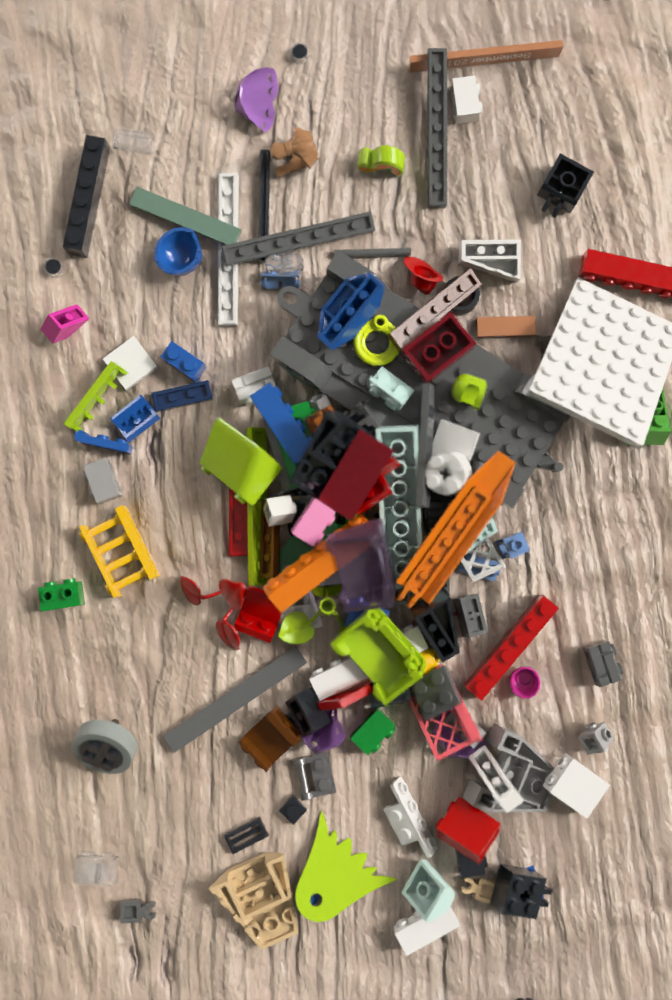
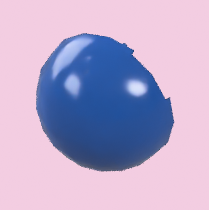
[154,227,202,276]

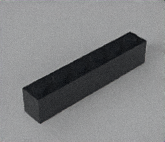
[63,135,110,258]

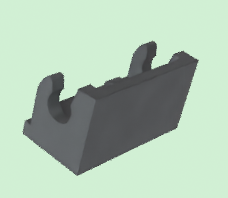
[453,593,488,638]

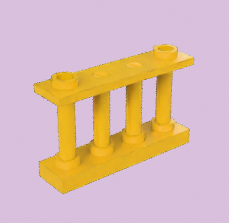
[79,505,160,598]

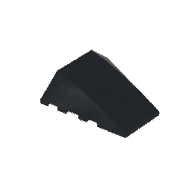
[290,411,376,500]

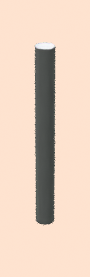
[334,248,411,257]

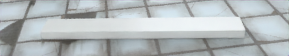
[218,173,239,327]

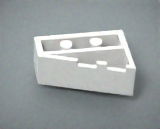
[459,240,521,282]

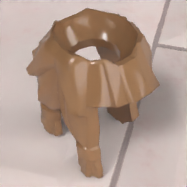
[270,127,319,177]

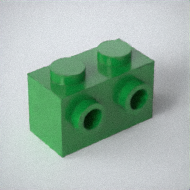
[37,578,85,612]

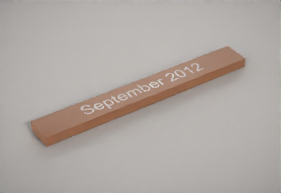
[409,40,564,72]

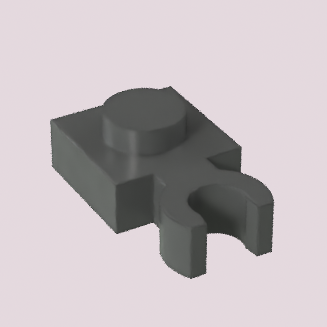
[120,899,156,923]

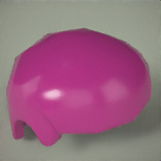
[510,666,541,699]

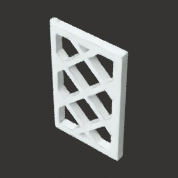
[461,539,506,582]

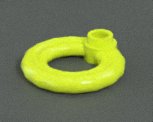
[353,315,399,366]

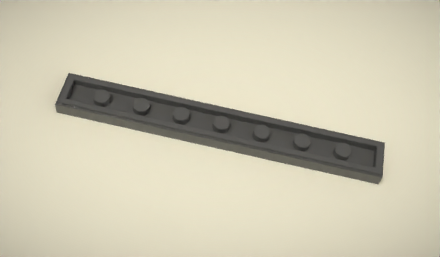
[427,48,447,208]
[221,211,376,266]
[163,646,307,753]

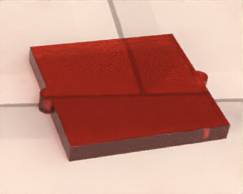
[336,677,371,696]

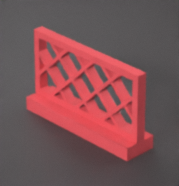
[409,664,483,761]

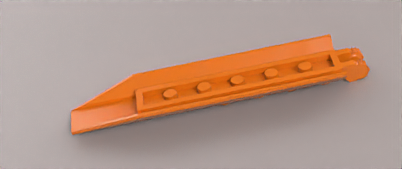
[396,451,516,608]

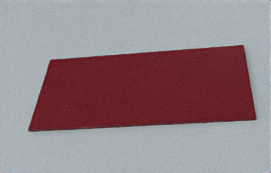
[318,429,395,521]

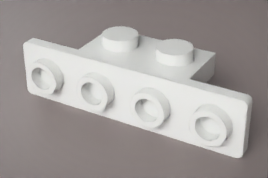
[383,776,438,858]

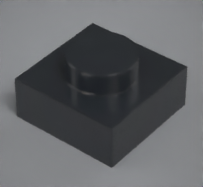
[279,795,307,825]

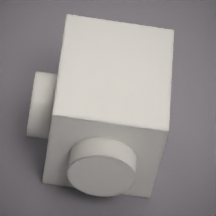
[263,495,297,526]

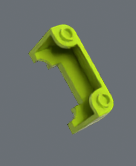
[199,417,283,506]
[330,604,426,705]

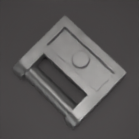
[293,751,337,800]

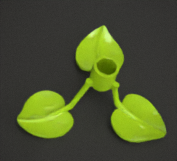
[278,584,346,644]

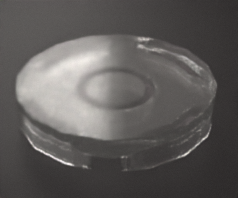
[265,253,304,276]

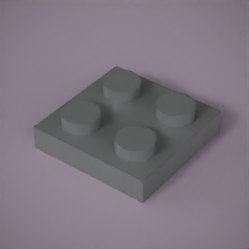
[411,665,462,721]

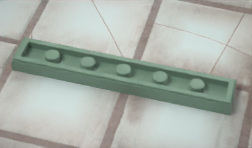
[129,187,242,245]

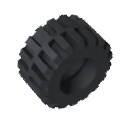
[423,488,455,535]

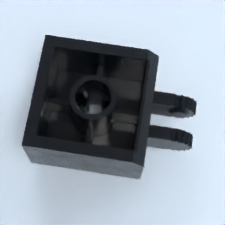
[537,153,594,218]
[490,864,552,919]

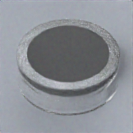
[290,42,309,64]
[43,257,65,278]

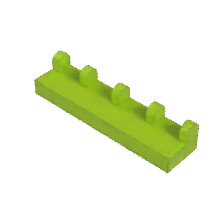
[63,361,128,431]

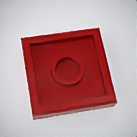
[318,684,373,710]

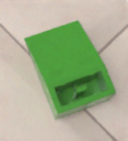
[624,388,671,445]

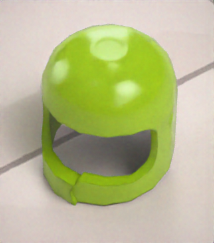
[451,373,487,410]

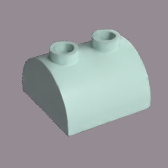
[401,859,455,922]

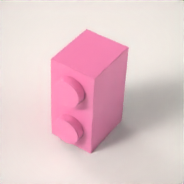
[290,497,335,546]

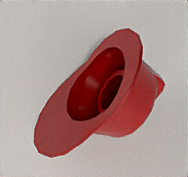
[404,257,443,295]

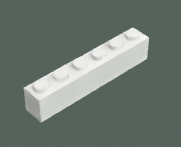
[309,624,428,701]

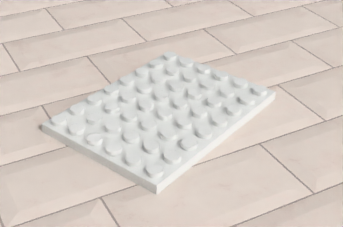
[527,277,672,449]

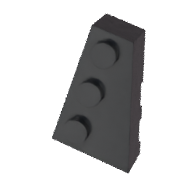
[410,587,460,663]

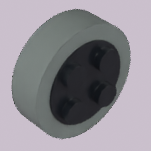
[72,719,137,774]

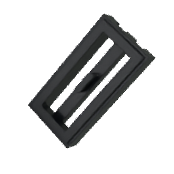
[224,816,269,854]

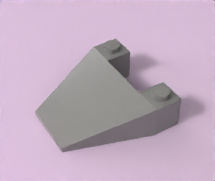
[462,723,554,812]

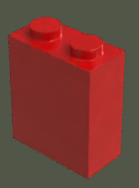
[436,797,501,865]

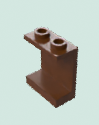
[238,706,302,772]

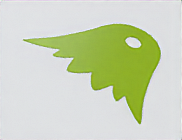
[295,811,397,922]

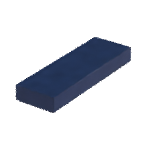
[151,380,213,413]

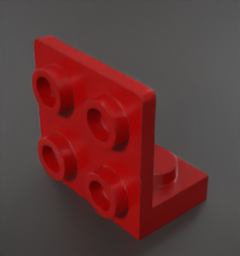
[234,586,282,643]

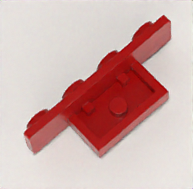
[357,457,400,515]

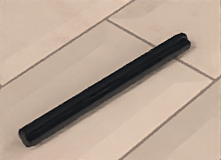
[258,149,270,263]

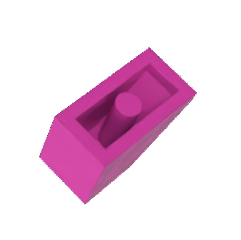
[40,304,89,344]

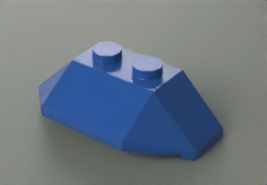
[318,272,385,350]

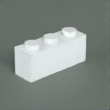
[469,745,524,813]
[393,906,460,956]

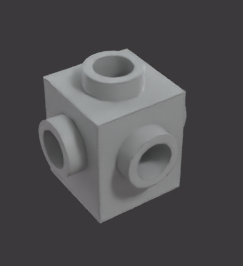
[578,722,614,755]

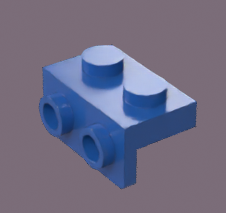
[110,395,160,443]

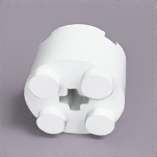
[426,452,472,495]

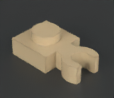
[461,877,495,904]

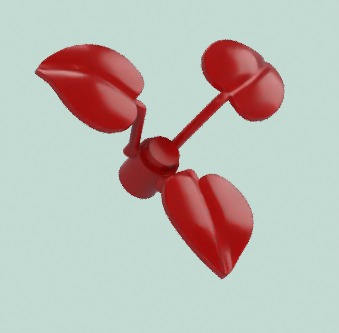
[180,576,248,650]

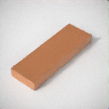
[476,316,536,338]

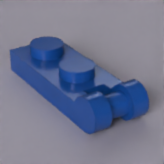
[74,430,133,454]

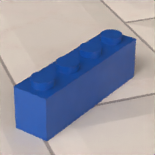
[250,383,312,466]

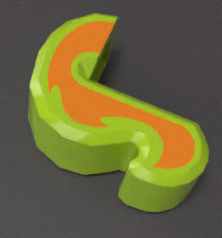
[357,145,406,176]

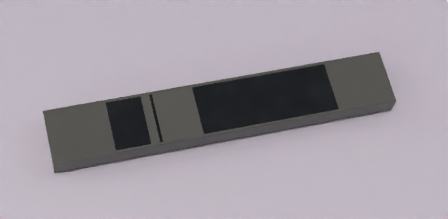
[416,383,436,508]

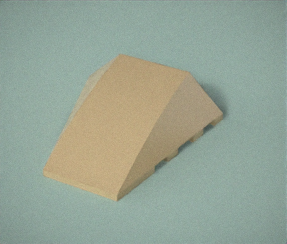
[209,852,298,950]

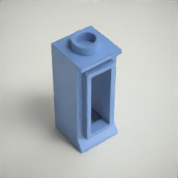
[495,532,530,559]

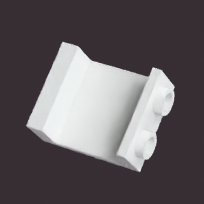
[543,753,610,818]

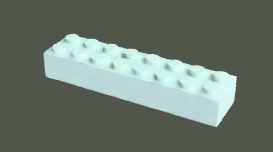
[376,425,423,589]

